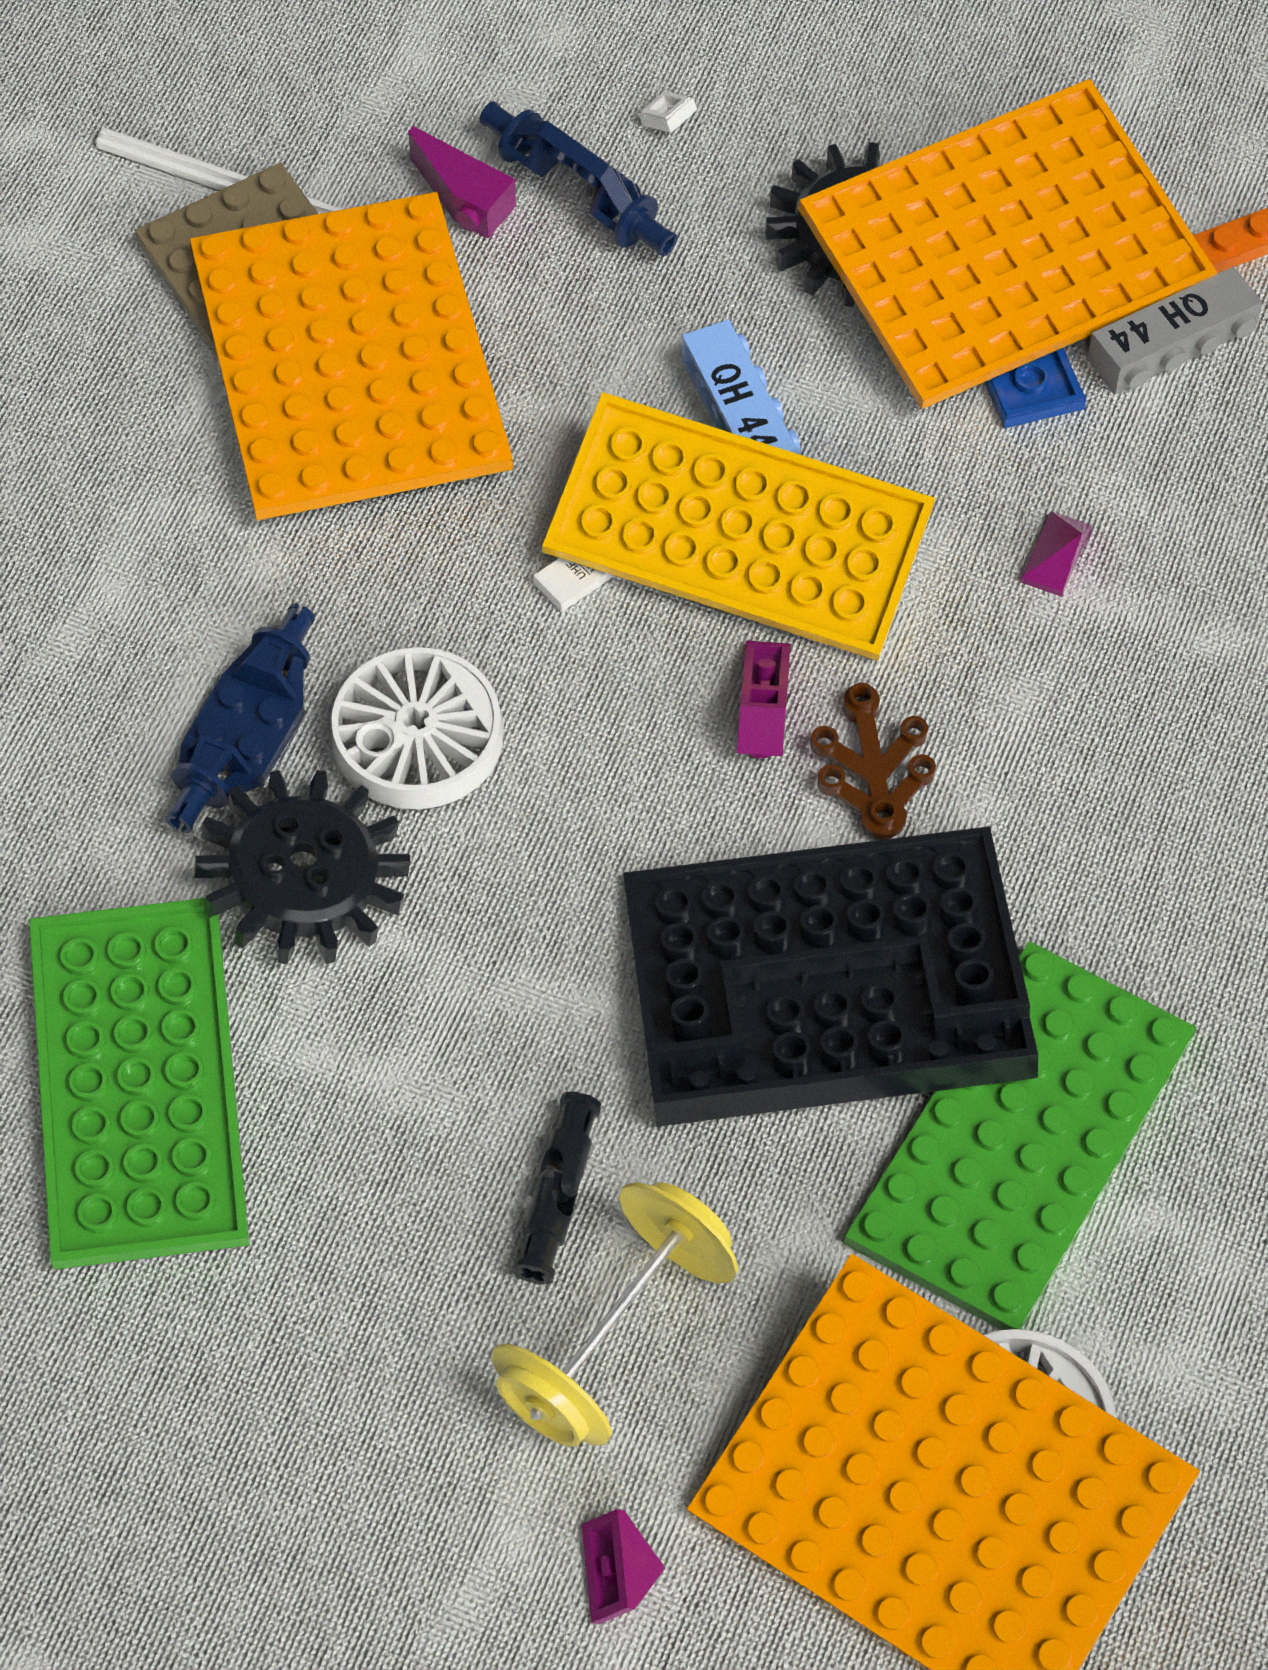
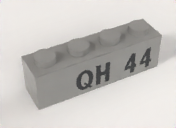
[1087,266,1262,394]

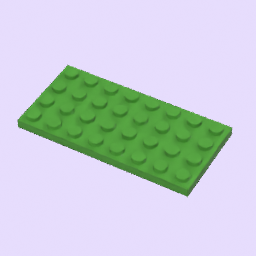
[29,898,250,1270]
[844,941,1197,1330]

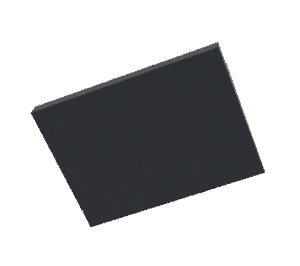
[623,826,1038,1127]

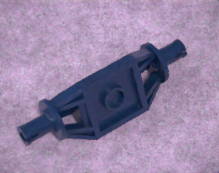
[479,101,678,257]
[165,603,315,833]

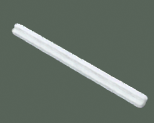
[96,128,342,214]

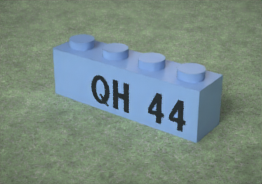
[682,319,801,454]

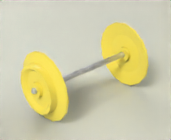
[491,1182,739,1447]

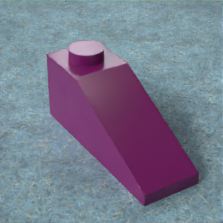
[408,126,516,238]
[737,640,791,758]

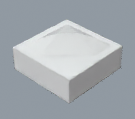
[638,91,697,133]

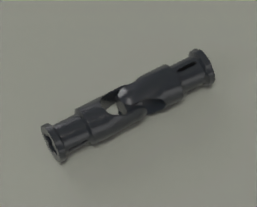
[512,1091,602,1285]

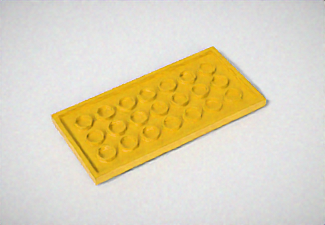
[542,392,935,661]

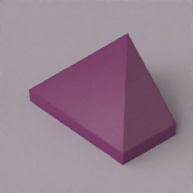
[1020,511,1092,597]
[581,1509,665,1625]

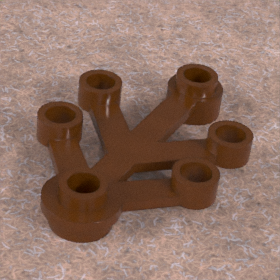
[810,683,936,840]

